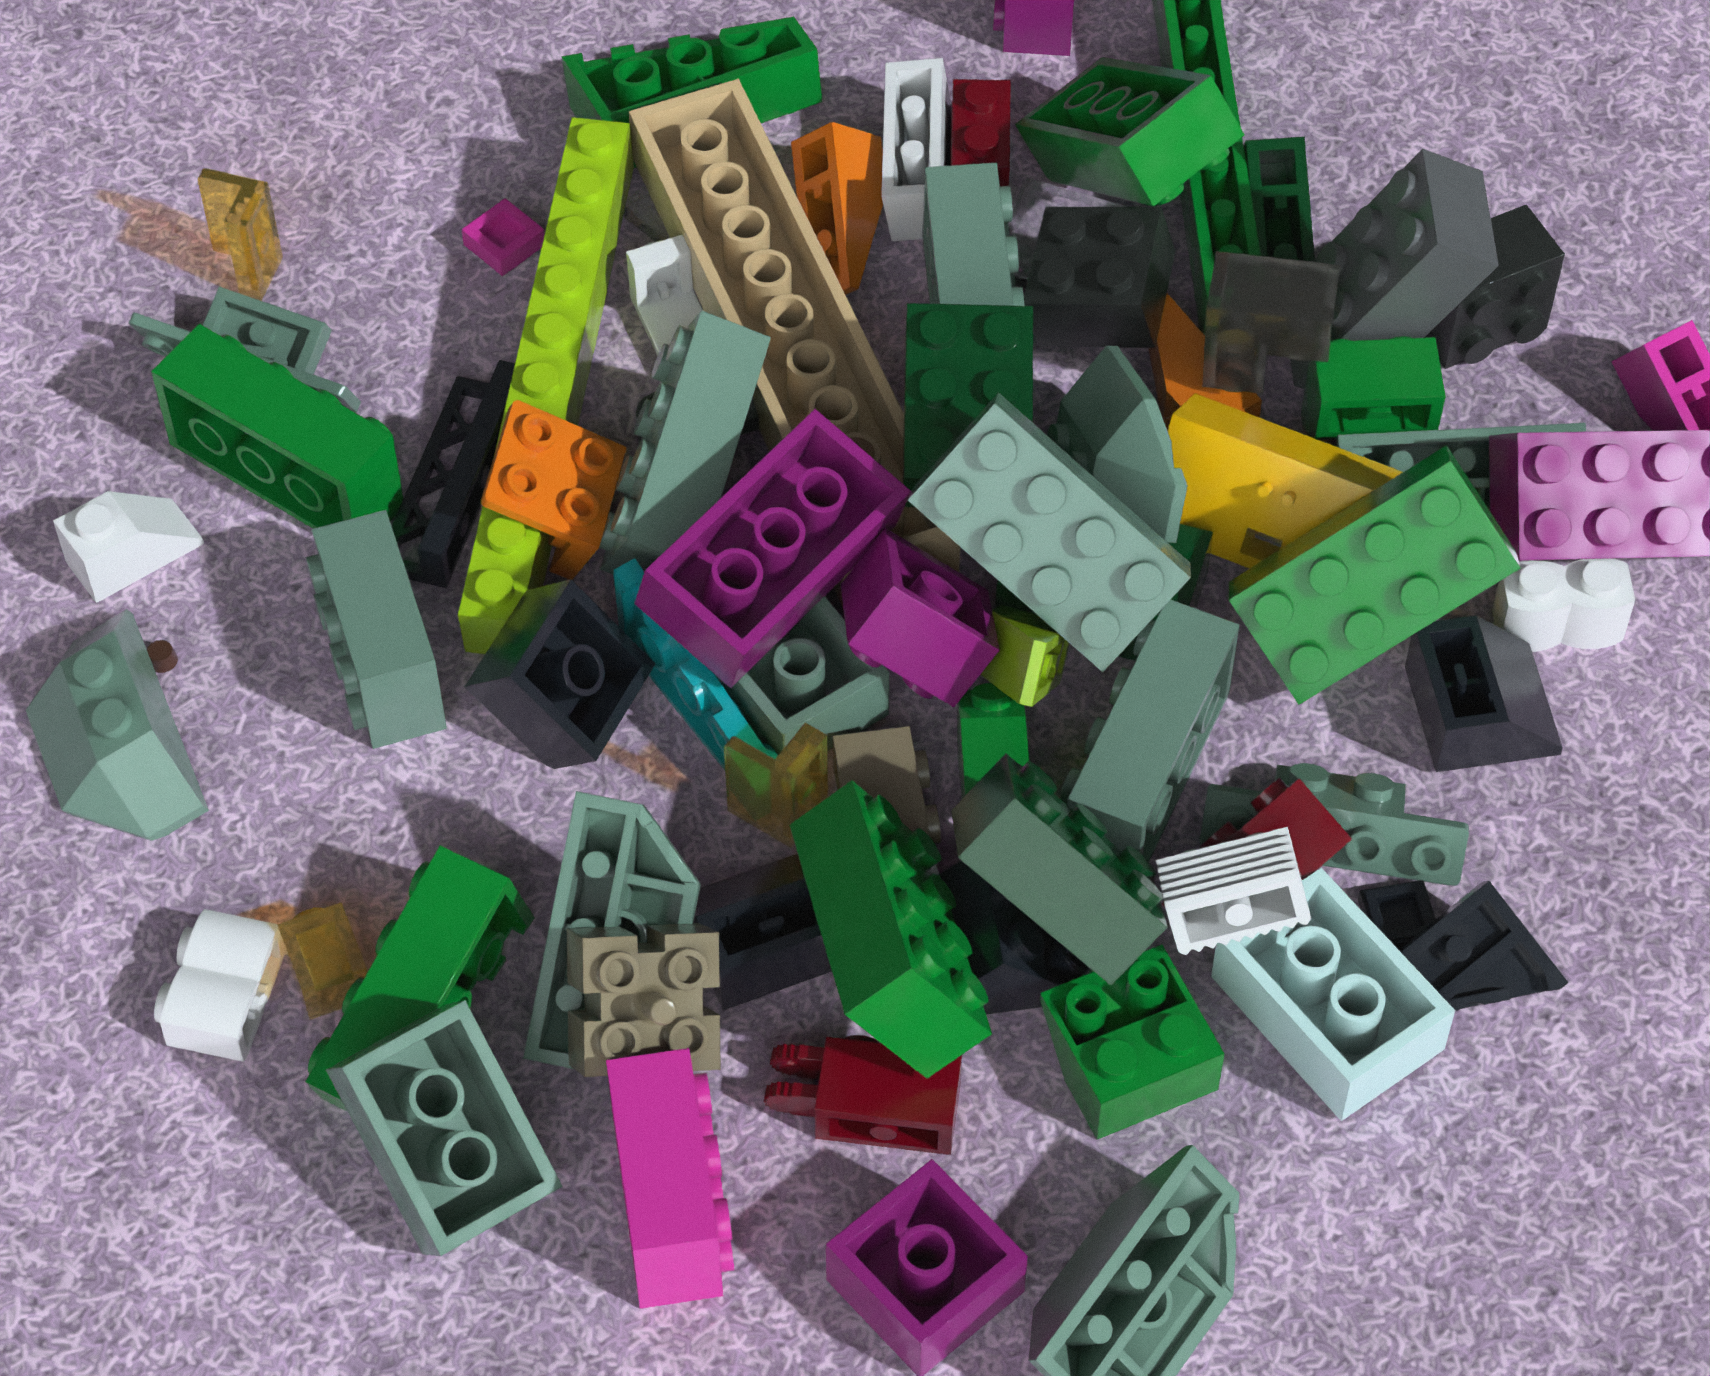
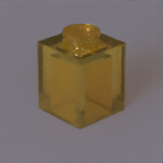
[277,902,367,1020]

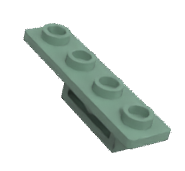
[128,286,361,413]
[1200,763,1469,886]

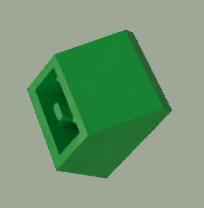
[1301,336,1446,439]
[1040,944,1225,1140]

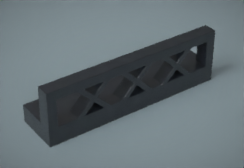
[392,360,515,588]

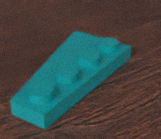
[613,558,784,815]

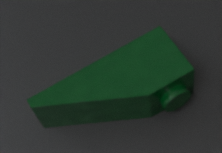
[1244,136,1315,315]

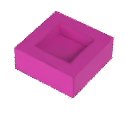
[461,198,545,277]

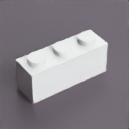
[882,58,952,241]

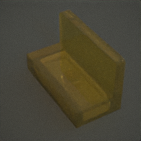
[197,168,283,301]
[724,723,828,848]

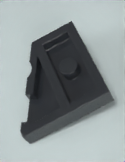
[1398,881,1569,1011]

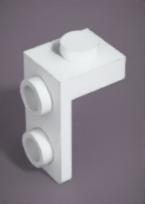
[626,235,703,356]

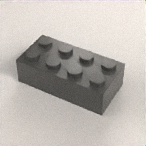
[1281,148,1499,389]

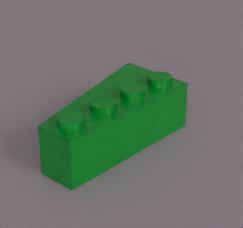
[561,16,822,168]
[305,845,535,1111]

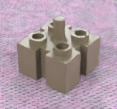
[567,923,721,1077]

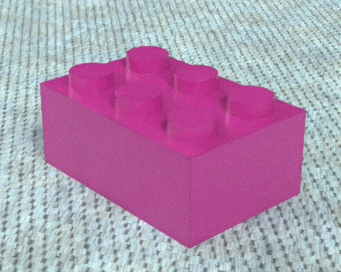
[606,1048,734,1309]

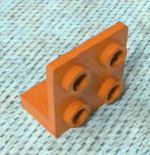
[481,400,627,580]

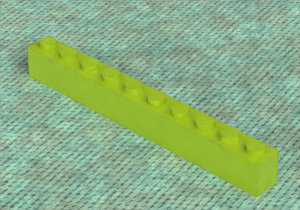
[458,117,634,654]

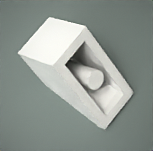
[53,491,204,603]

